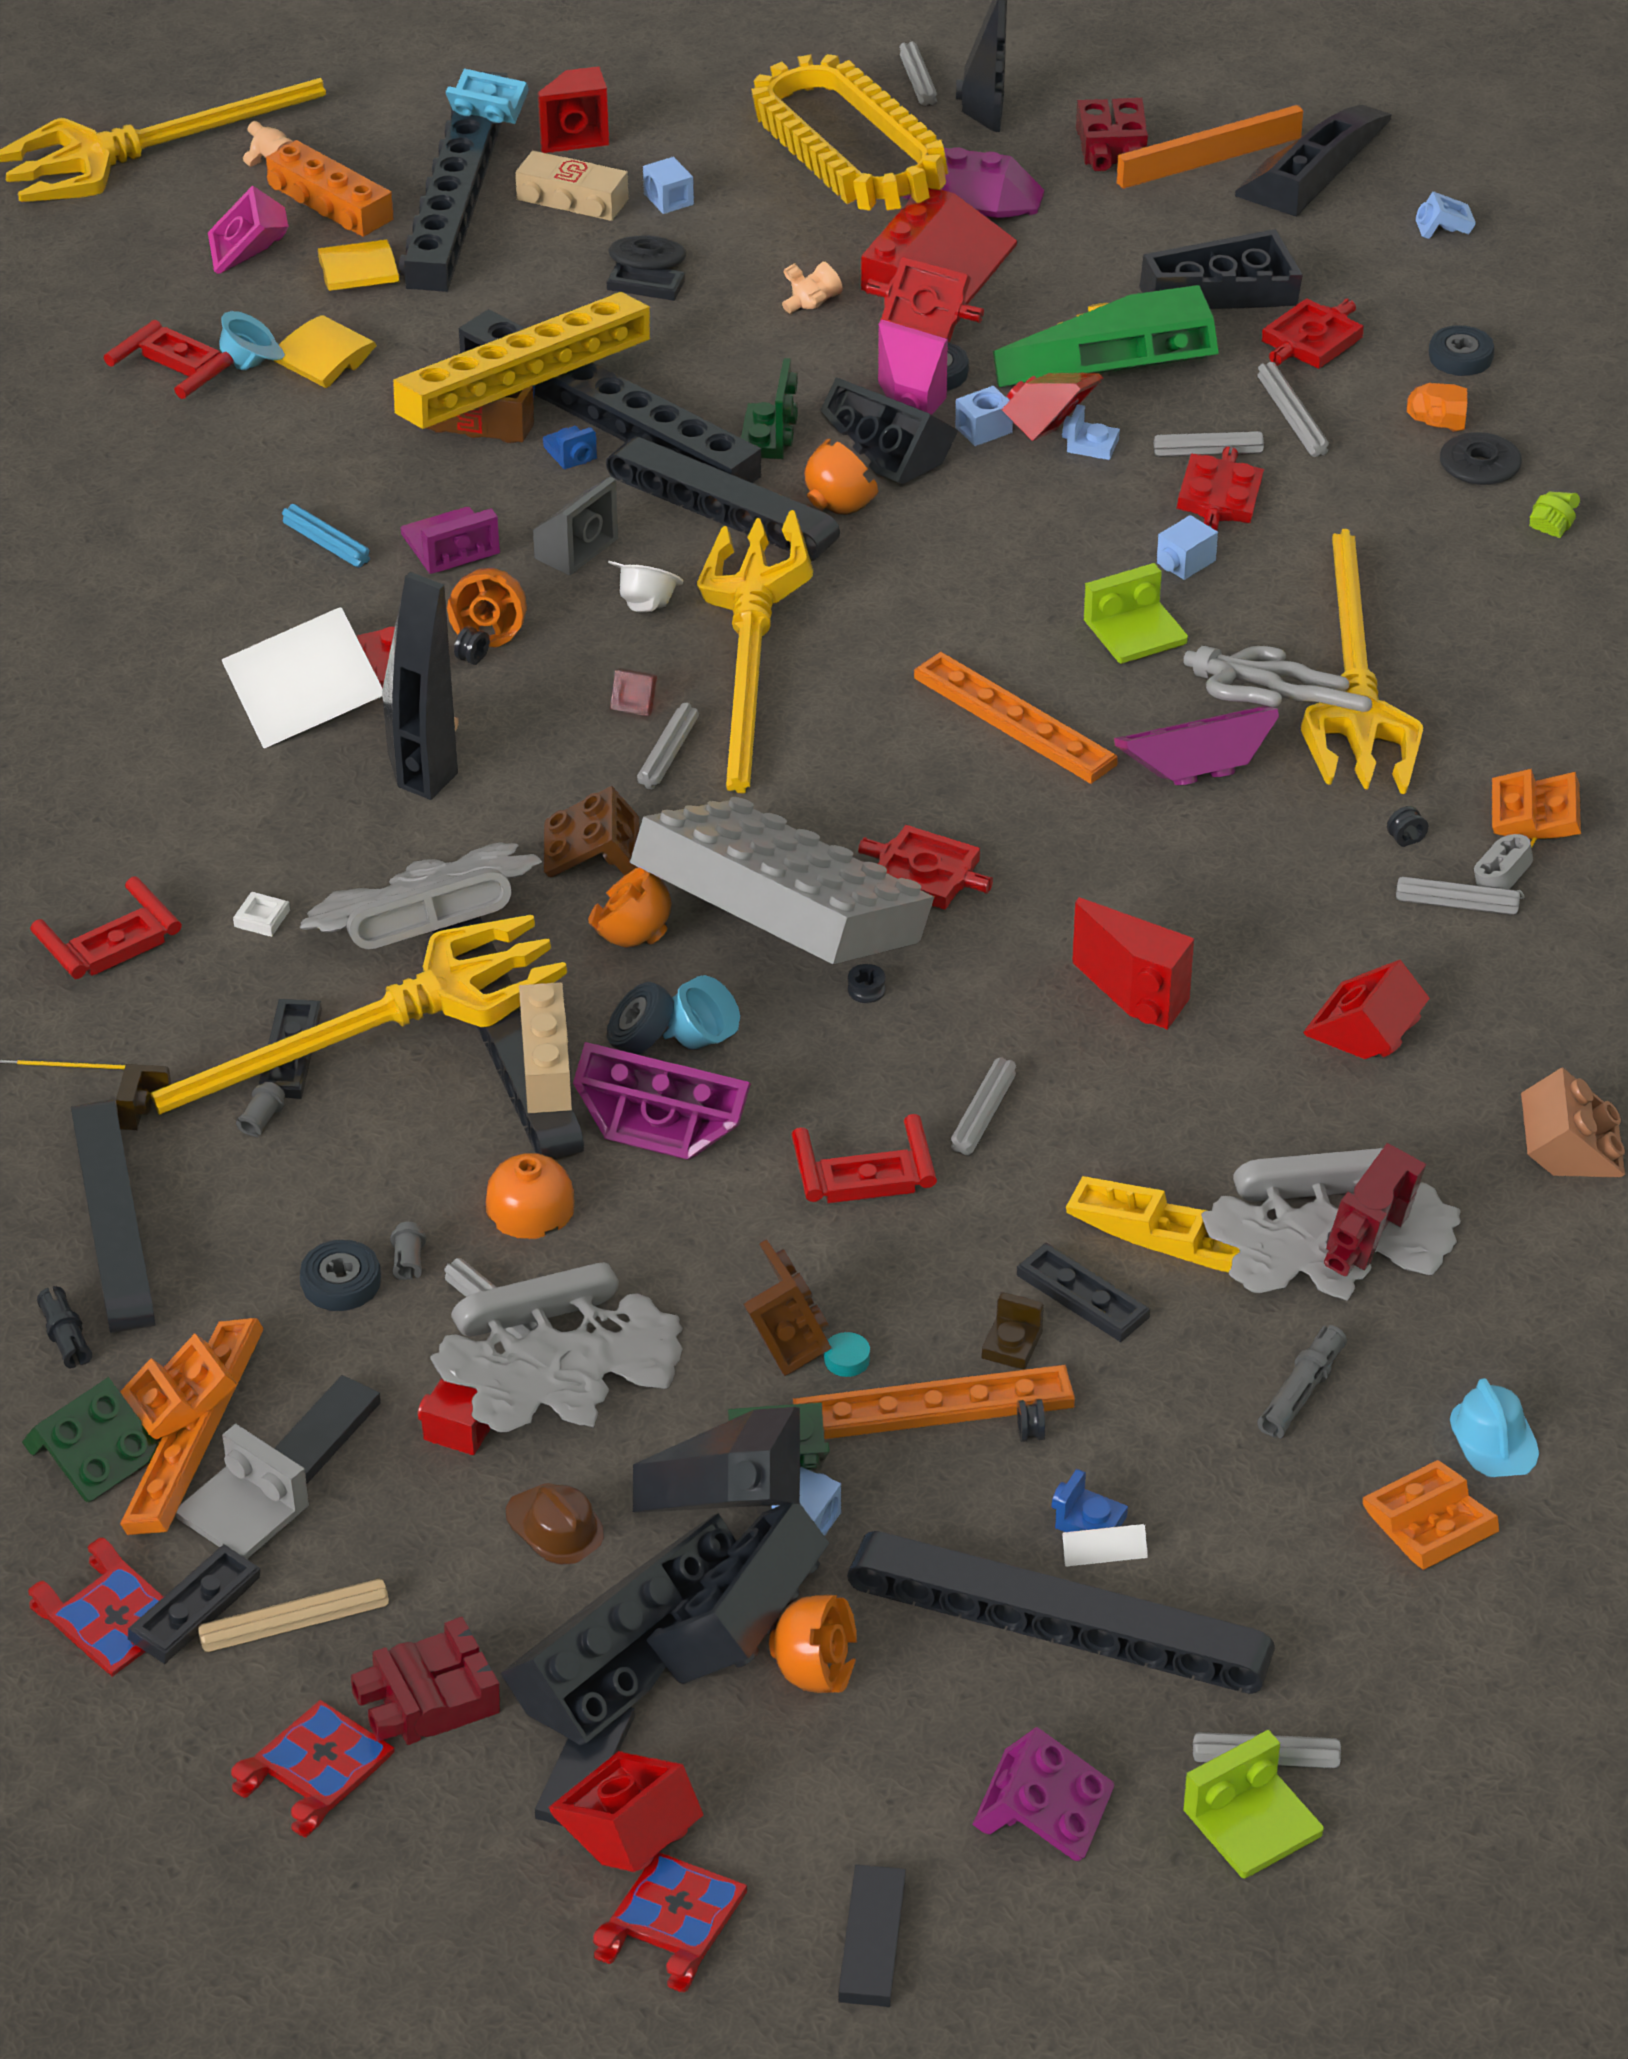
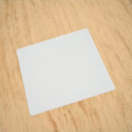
[222,607,383,748]

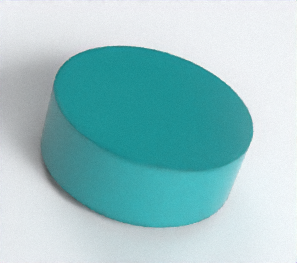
[824,1332,870,1377]

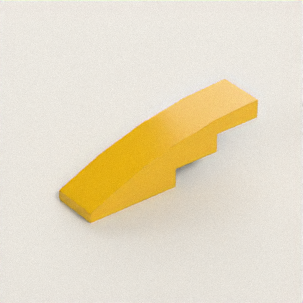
[1066,1176,1240,1273]

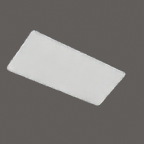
[1063,1524,1148,1567]

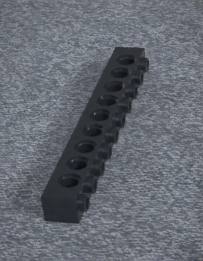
[399,71,508,292]
[458,309,761,483]

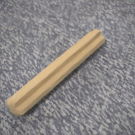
[198,1579,389,1653]

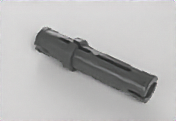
[1257,1325,1347,1439]

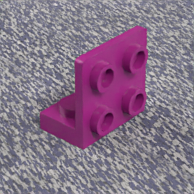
[401,507,500,574]
[972,1727,1114,1861]

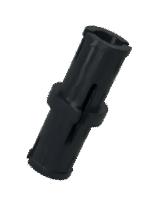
[37,1286,92,1369]

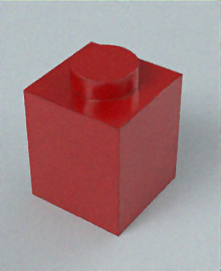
[418,1378,491,1456]

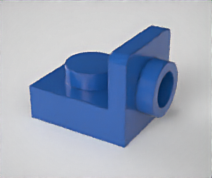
[543,426,597,470]
[1052,1469,1128,1532]

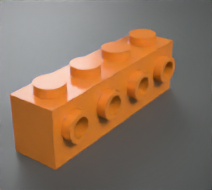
[266,140,394,237]

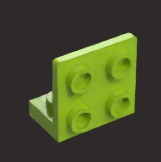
[1084,563,1188,663]
[1183,1730,1324,1878]

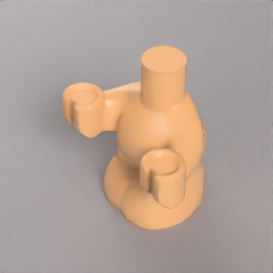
[243,121,293,167]
[782,261,843,314]

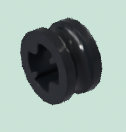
[454,626,490,665]
[1386,806,1429,847]
[848,964,886,1003]
[1017,1399,1045,1442]

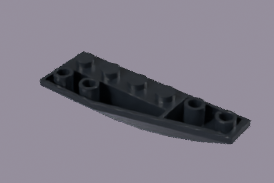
[1235,104,1392,217]
[382,572,458,800]
[501,1513,736,1745]

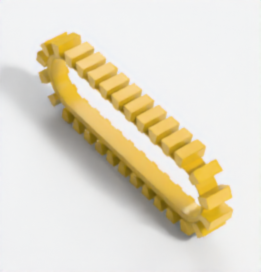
[751,54,948,211]

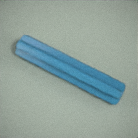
[282,504,370,567]

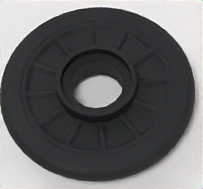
[609,236,686,269]
[1440,432,1522,485]

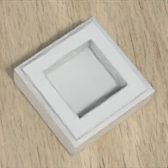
[233,892,290,937]

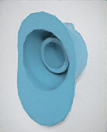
[219,311,285,370]
[663,975,740,1049]
[1450,1378,1539,1477]

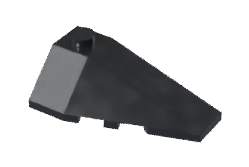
[956,0,1007,132]
[820,377,959,485]
[633,1407,800,1512]

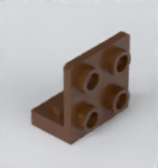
[544,786,639,877]
[743,1239,832,1376]

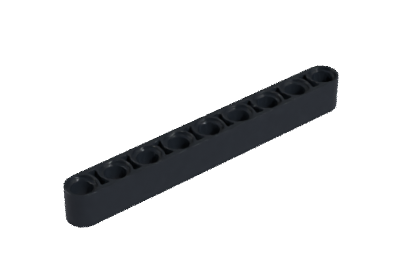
[432,917,584,1160]
[847,1531,1275,1694]

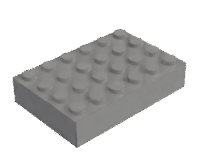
[630,797,934,964]

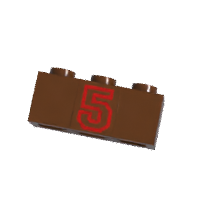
[417,386,534,443]

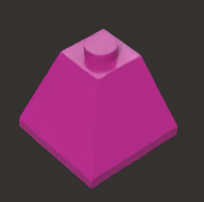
[208,185,288,274]
[878,320,948,415]

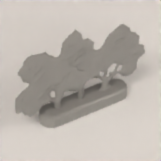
[300,842,542,949]
[1201,1148,1461,1301]
[430,1262,683,1432]

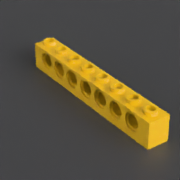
[393,292,650,429]

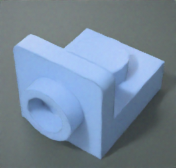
[1416,192,1476,239]
[1062,404,1120,460]

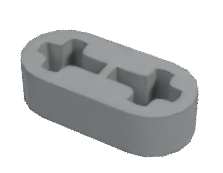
[1474,834,1533,889]

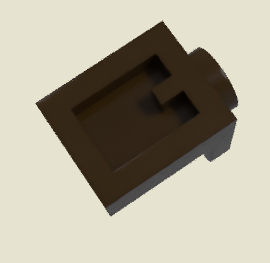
[116,1064,171,1130]
[981,1292,1044,1370]

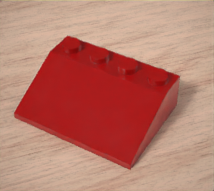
[861,188,1017,305]

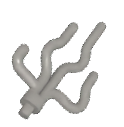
[1184,646,1372,712]

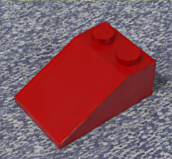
[1072,897,1194,1030]

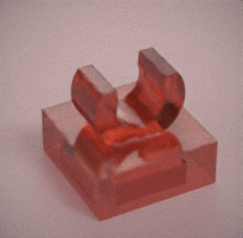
[610,668,657,716]

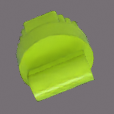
[1530,492,1580,538]

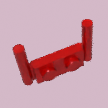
[103,320,234,399]
[30,876,182,979]
[791,1114,937,1203]

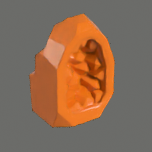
[1406,383,1467,432]

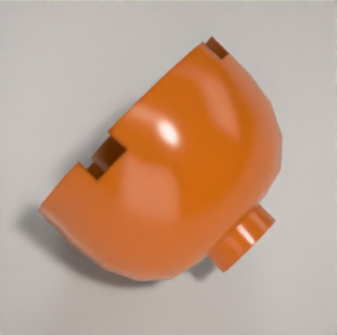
[804,439,879,515]
[447,568,527,647]
[588,867,672,947]
[486,1153,575,1239]
[769,1595,857,1693]

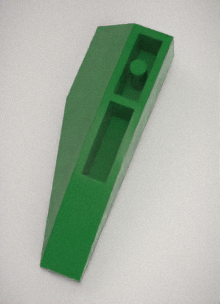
[993,285,1219,387]

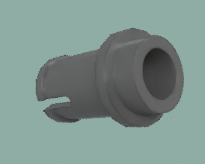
[236,1082,285,1137]
[390,1222,426,1280]

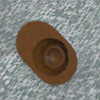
[506,1483,604,1564]

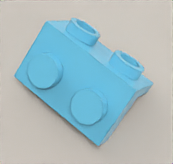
[446,69,529,124]

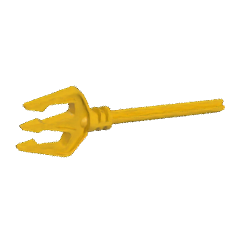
[0,78,326,202]
[697,510,813,793]
[1301,529,1423,794]
[150,915,567,1115]

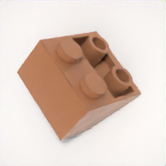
[1521,1067,1625,1177]

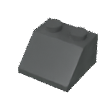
[533,477,618,576]

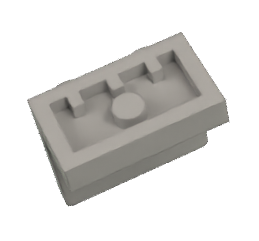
[176,1423,309,1559]

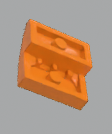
[1492,769,1581,839]
[120,1333,238,1439]
[1362,1460,1499,1570]

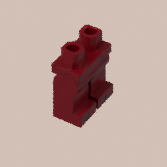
[1076,98,1148,171]
[1324,1143,1426,1276]
[351,1616,500,1746]

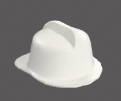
[608,560,683,612]

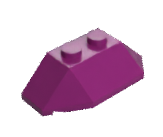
[903,147,1044,218]
[1114,706,1279,785]
[573,1042,751,1160]

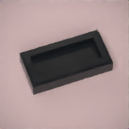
[606,262,685,301]

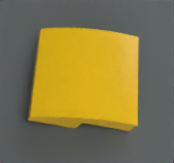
[317,239,399,291]
[274,315,376,388]

